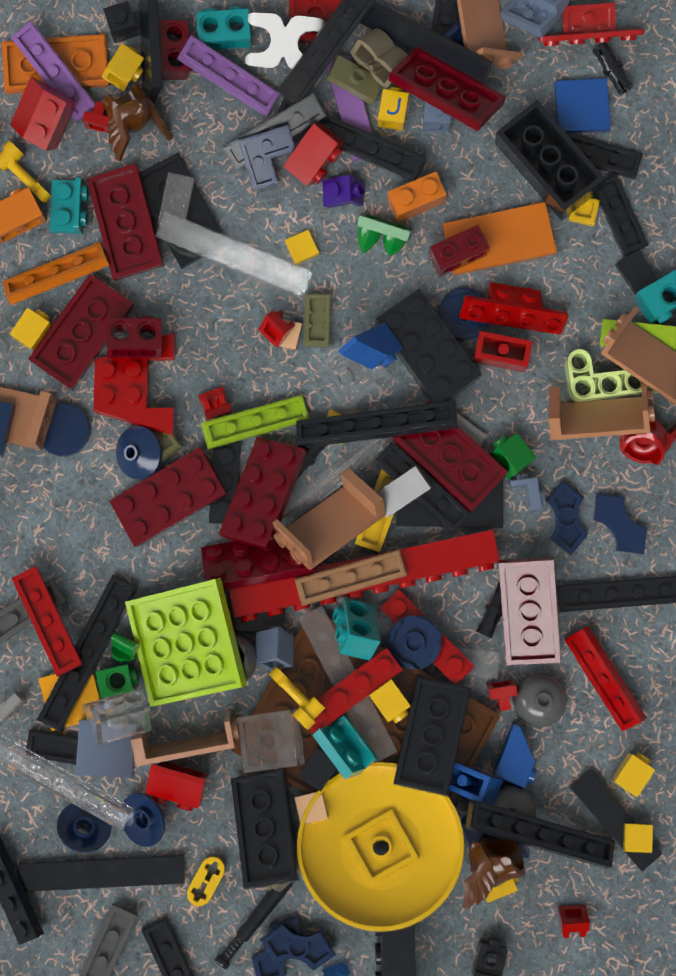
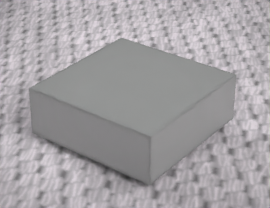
[0,692,26,720]

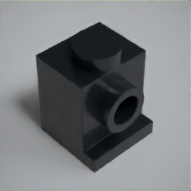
[472,937,508,976]

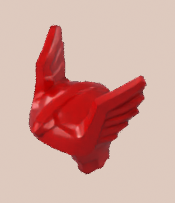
[619,418,676,465]

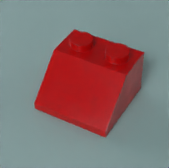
[10,77,77,151]
[145,761,209,811]

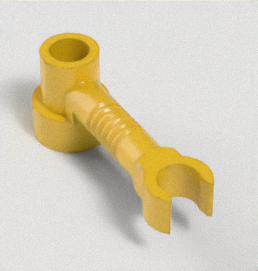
[0,140,51,203]
[269,666,325,730]

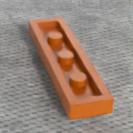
[2,242,109,305]

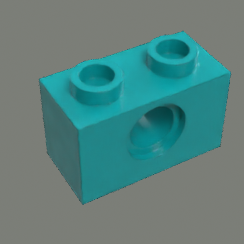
[633,270,676,324]

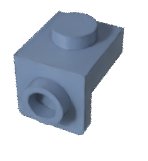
[508,474,545,513]

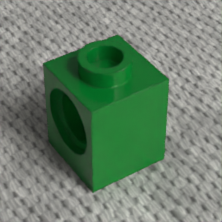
[489,433,537,480]
[95,664,139,698]

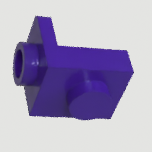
[322,175,365,208]

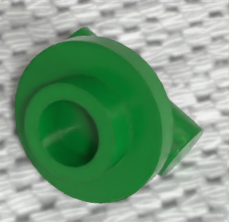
[111,632,139,662]

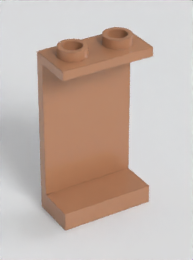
[457,0,523,69]
[601,306,676,405]
[549,382,655,440]
[0,387,57,451]
[273,468,386,570]
[131,709,240,767]

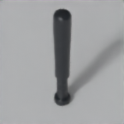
[214,882,293,969]

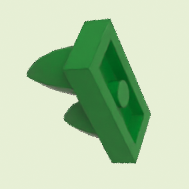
[357,212,412,256]

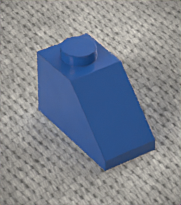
[338,322,403,370]
[492,723,537,788]
[450,762,503,805]

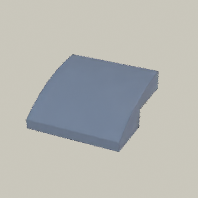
[500,0,570,38]
[75,720,136,777]

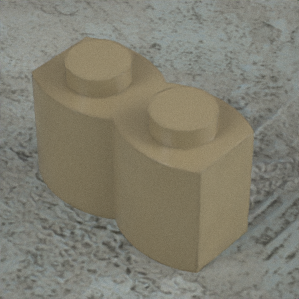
[351,28,408,88]

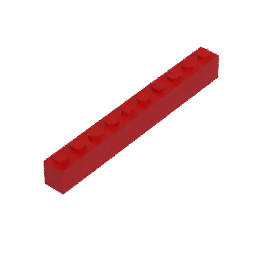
[229,530,500,622]

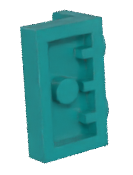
[49,177,89,234]
[313,715,377,779]

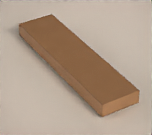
[294,550,407,606]

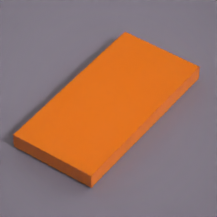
[2,34,110,94]
[442,202,557,276]

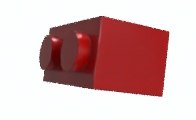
[283,123,345,186]
[472,331,533,372]

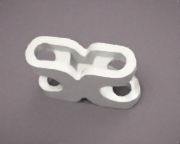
[245,13,325,69]

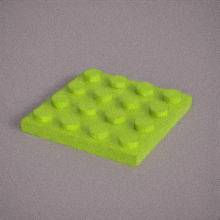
[125,578,247,707]

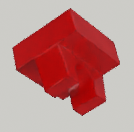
[82,101,109,134]
[258,310,296,348]
[198,387,232,421]
[486,680,518,711]
[558,905,590,938]

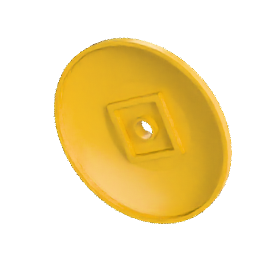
[297,762,464,932]

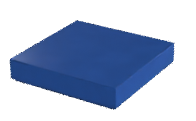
[554,78,611,134]

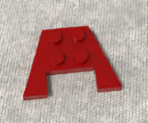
[93,332,176,436]

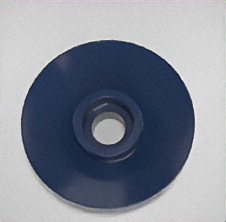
[116,426,162,479]
[120,793,165,847]
[57,801,112,853]

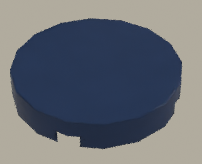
[438,288,489,341]
[43,404,90,457]
[388,615,443,670]

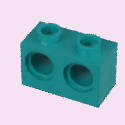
[196,6,252,50]
[332,597,381,661]

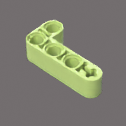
[564,349,658,402]

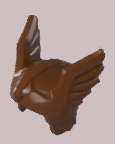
[102,83,172,161]
[463,837,526,909]

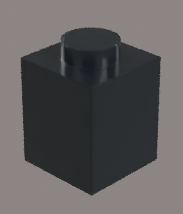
[103,1,139,43]
[298,747,337,791]

